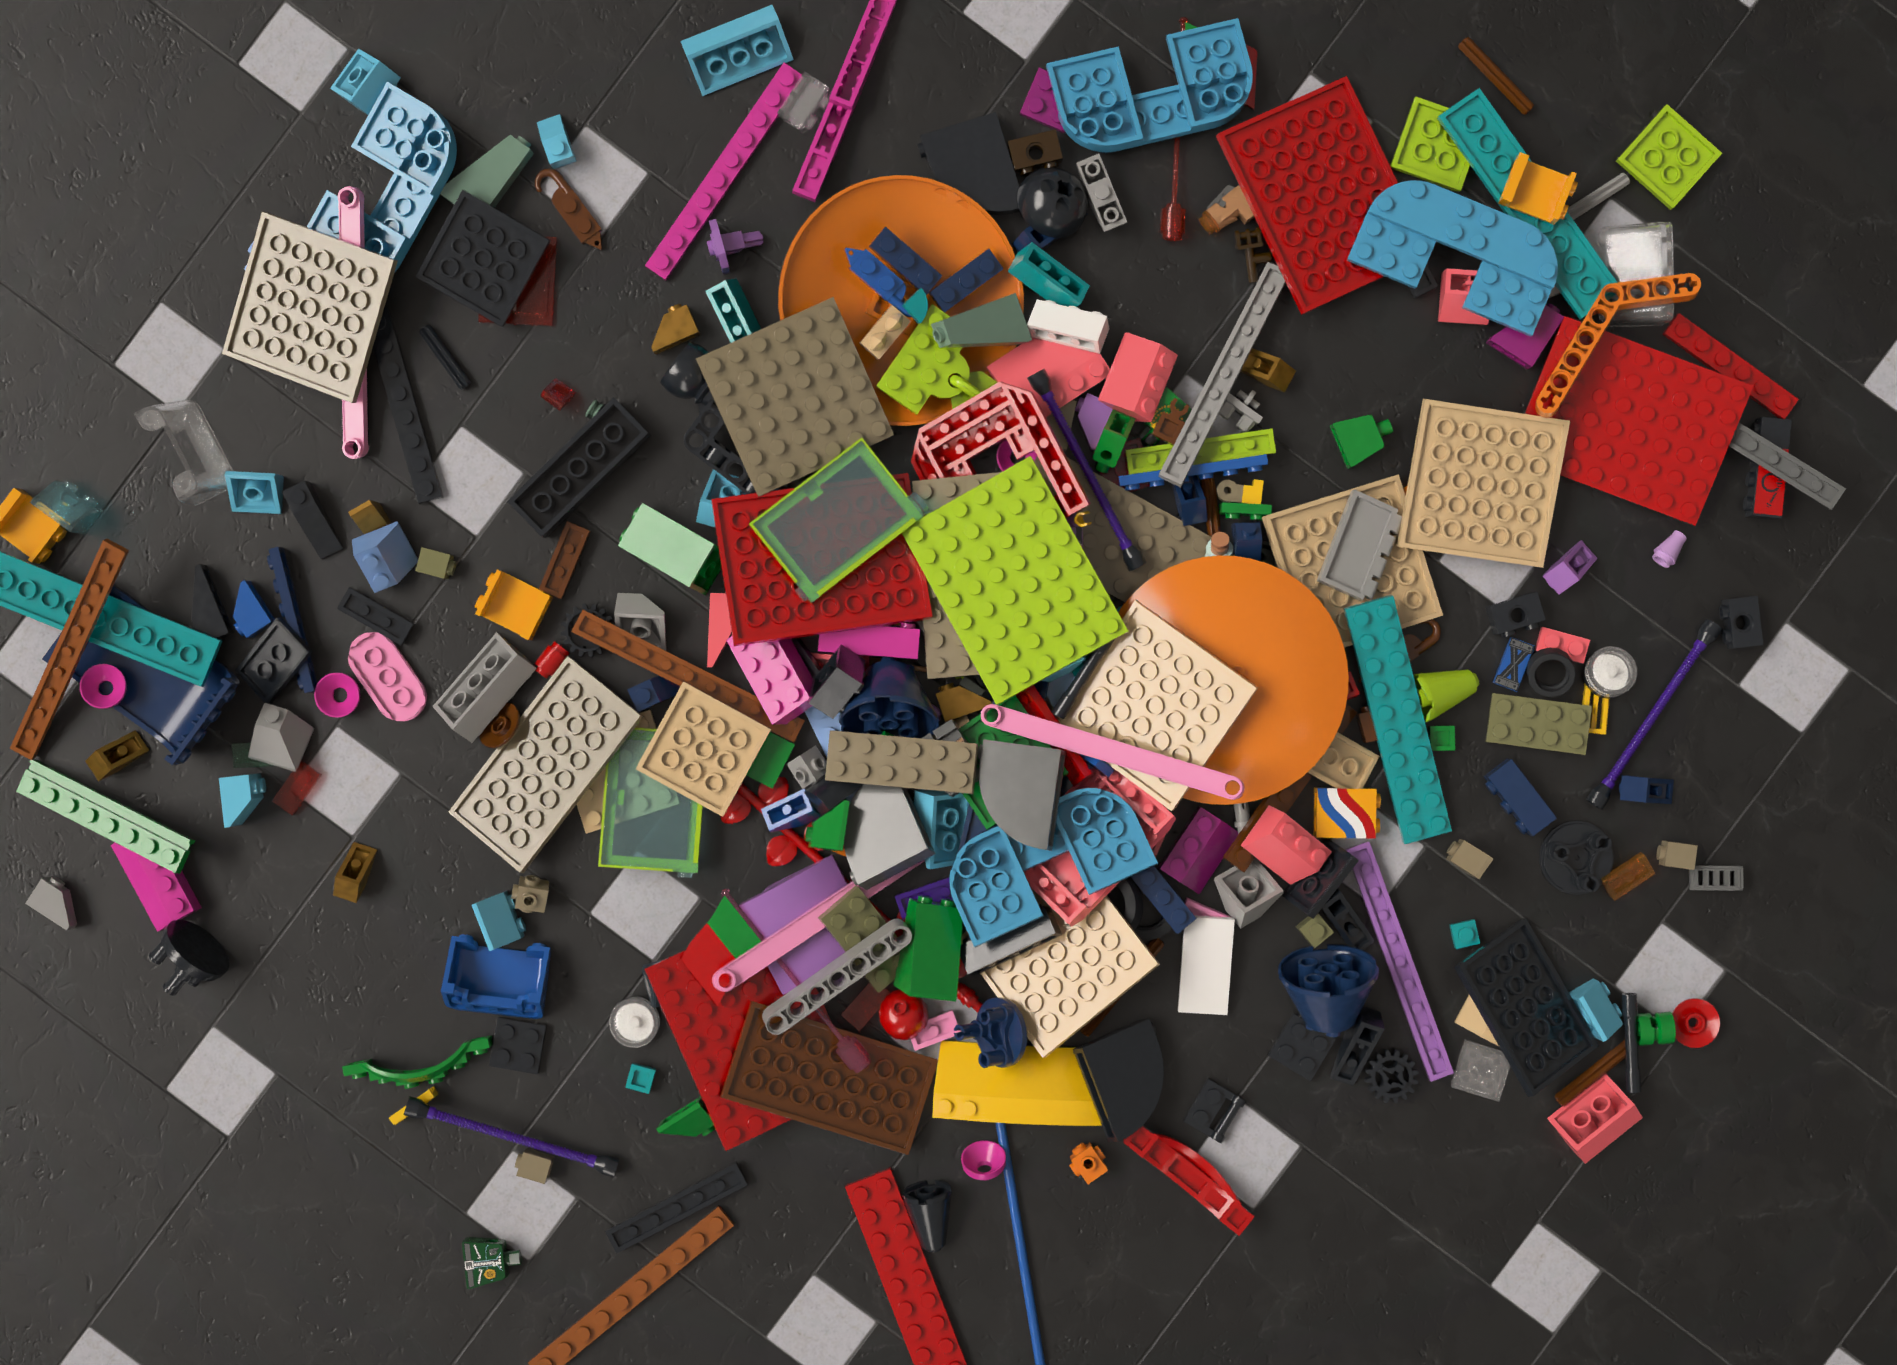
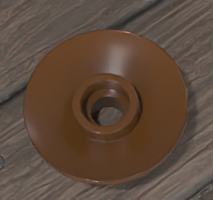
[479,703,520,748]

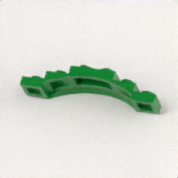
[342,1035,493,1089]

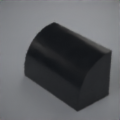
[804,777,864,816]

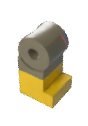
[1216,479,1264,504]

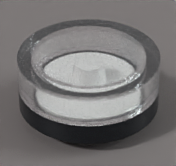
[1583,646,1637,699]
[609,996,660,1048]

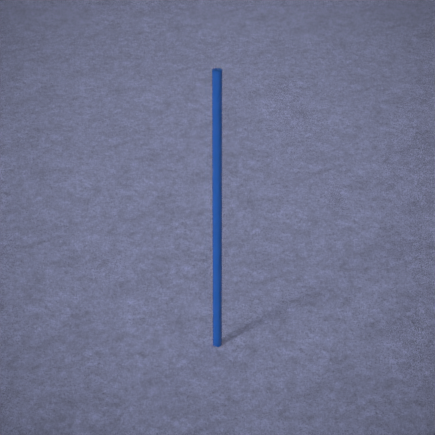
[995,1122,1045,1365]

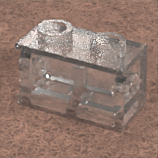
[777,72,830,134]

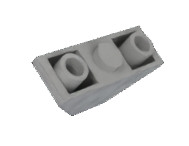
[1076,154,1127,232]

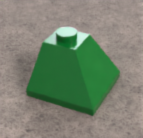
[805,800,850,851]
[656,1096,715,1137]

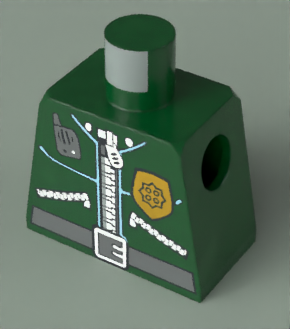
[462,1237,522,1289]

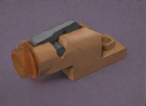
[1199,185,1254,235]

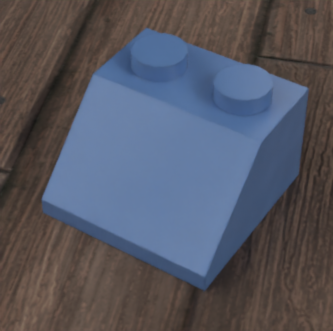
[352,521,418,593]

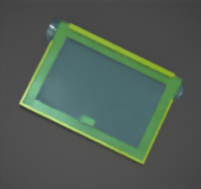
[749,437,929,603]
[598,727,703,878]

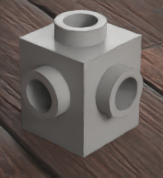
[787,745,827,789]

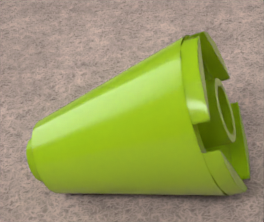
[1413,669,1479,722]

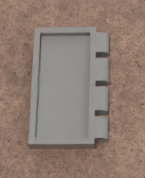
[1317,489,1402,601]

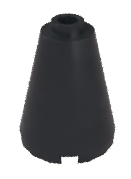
[903,1180,952,1253]

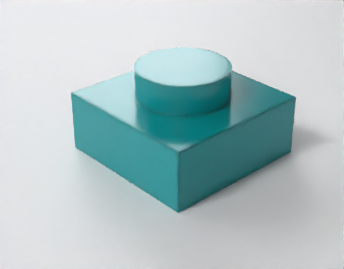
[1449,919,1480,949]
[625,1063,656,1094]

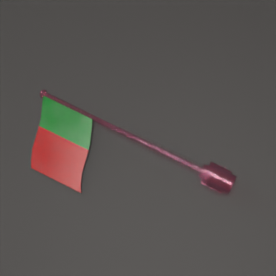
[682,889,871,1073]

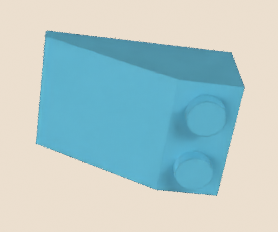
[914,789,969,869]

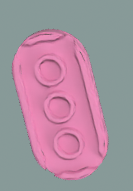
[348,632,427,721]

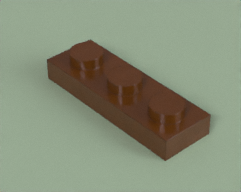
[538,521,591,599]

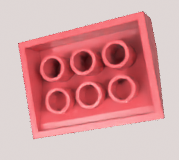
[986,337,1110,417]

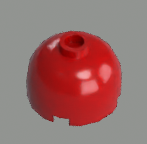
[879,990,929,1040]

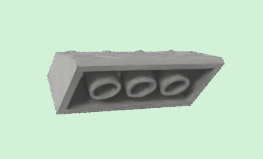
[432,632,536,743]

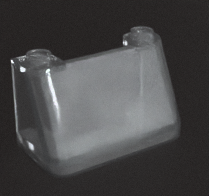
[1597,222,1674,327]
[134,400,233,506]

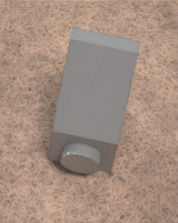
[25,876,77,930]

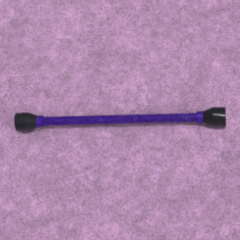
[1027,368,1146,571]
[1586,619,1723,810]
[404,1096,619,1177]

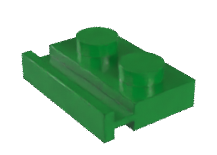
[1218,502,1272,520]

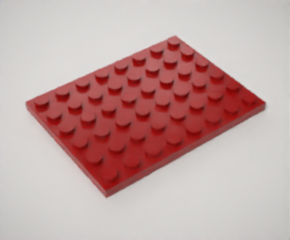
[1216,76,1432,315]
[1524,316,1754,526]
[711,473,933,646]
[644,949,833,1151]

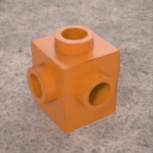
[1069,1142,1108,1184]

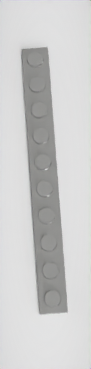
[1159,262,1286,487]

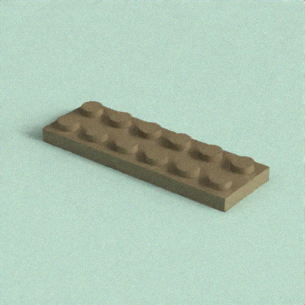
[825,730,978,794]

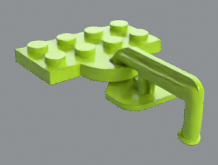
[876,304,997,415]

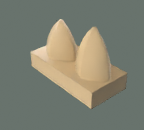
[859,305,911,359]

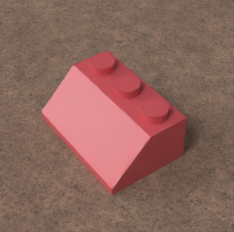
[1098,333,1178,422]
[1241,805,1332,885]
[1547,1074,1643,1164]

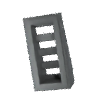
[1689,865,1744,891]

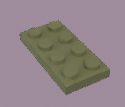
[1485,693,1592,755]
[818,885,900,993]

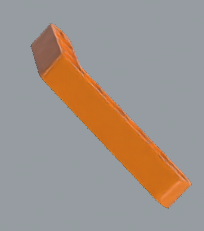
[1535,273,1701,418]

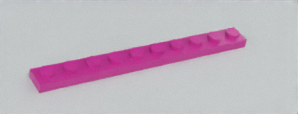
[645,63,805,281]

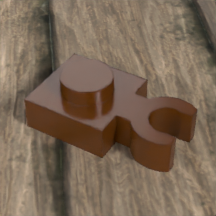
[1151,398,1189,446]

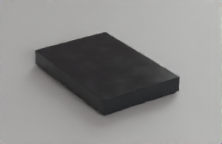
[235,617,313,704]
[1282,838,1359,919]

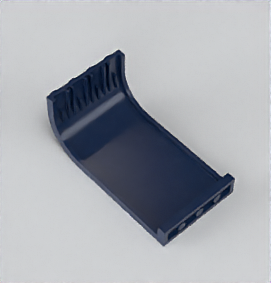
[42,585,240,765]

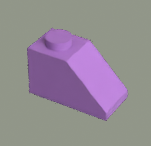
[1075,393,1113,452]
[1543,540,1597,594]

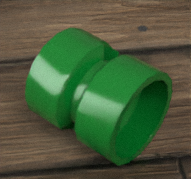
[1637,1011,1676,1046]

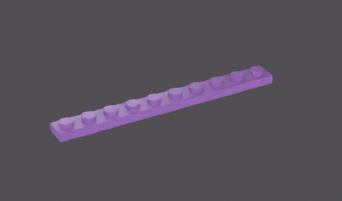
[1345,841,1454,1081]

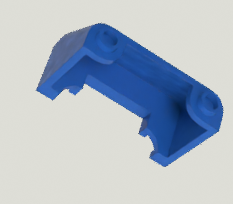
[441,934,551,1019]

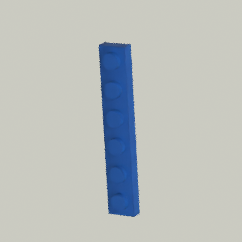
[1118,454,1268,491]

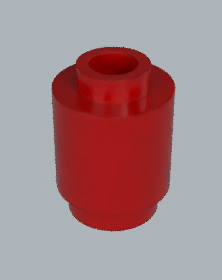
[535,641,570,679]

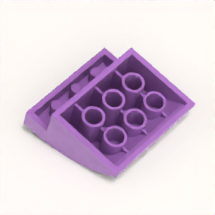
[737,854,848,995]

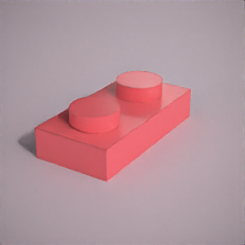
[1534,627,1590,664]

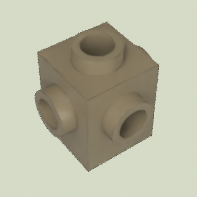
[511,875,549,913]

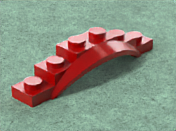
[1123,1126,1255,1236]

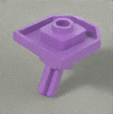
[707,219,763,274]

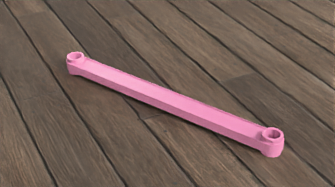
[338,186,369,459]
[981,704,1245,800]
[712,860,925,992]

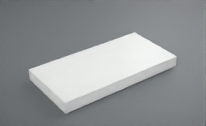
[1178,915,1235,1015]

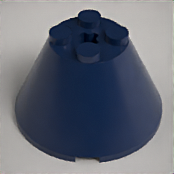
[839,657,939,739]
[1278,944,1379,1037]

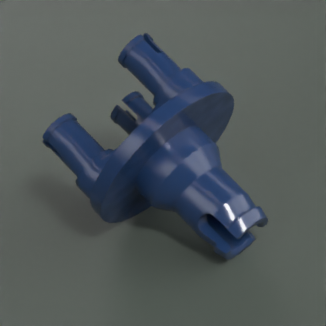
[954,997,1029,1068]

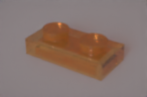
[1600,852,1655,901]

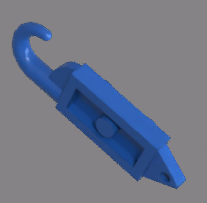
[844,248,911,317]

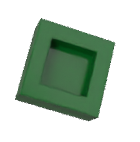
[1428,726,1455,751]

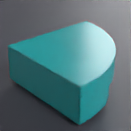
[902,288,928,324]

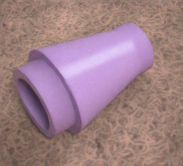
[1652,530,1687,568]

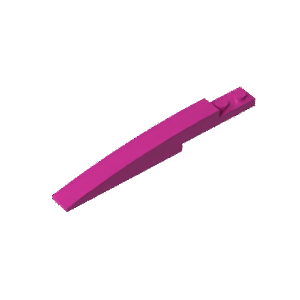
[792,0,897,202]

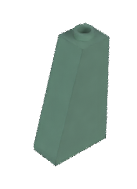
[440,135,534,207]
[931,293,1032,348]

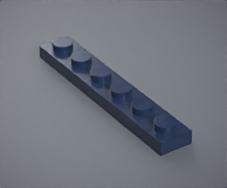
[267,547,318,693]

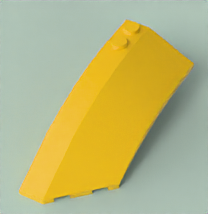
[932,1040,1102,1126]

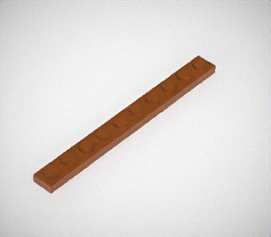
[10,538,129,760]
[571,610,805,743]
[528,1205,734,1365]

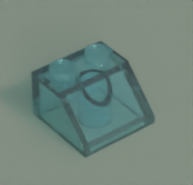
[30,480,103,534]

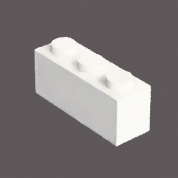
[1027,299,1109,354]

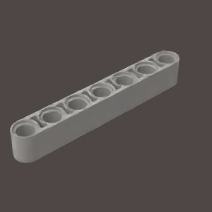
[762,919,912,1035]

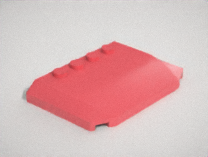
[1024,767,1176,927]

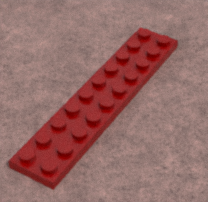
[845,1167,967,1365]

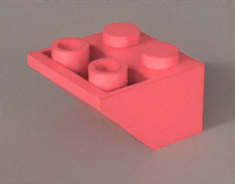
[1438,268,1489,325]

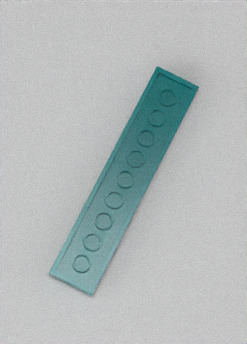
[1437,88,1618,320]
[0,551,222,687]
[1344,595,1452,844]

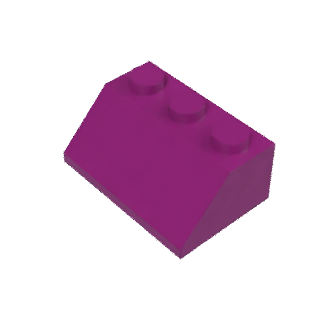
[1158,806,1238,894]

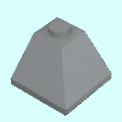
[614,593,667,651]
[248,703,314,772]
[1214,858,1284,929]

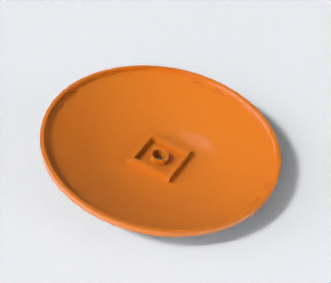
[778,175,1024,426]
[1118,555,1349,805]

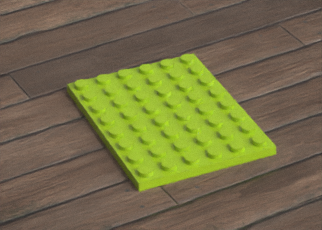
[902,456,1129,705]

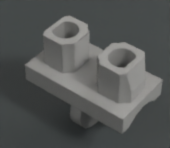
[1219,390,1263,433]

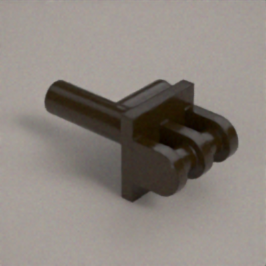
[1234,227,1271,283]

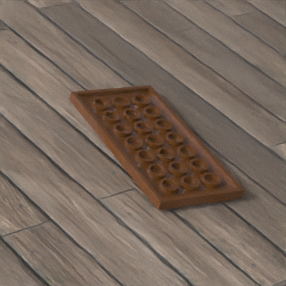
[720,1001,938,1155]

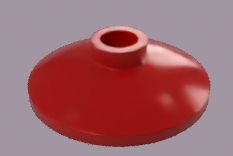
[1672,998,1720,1048]

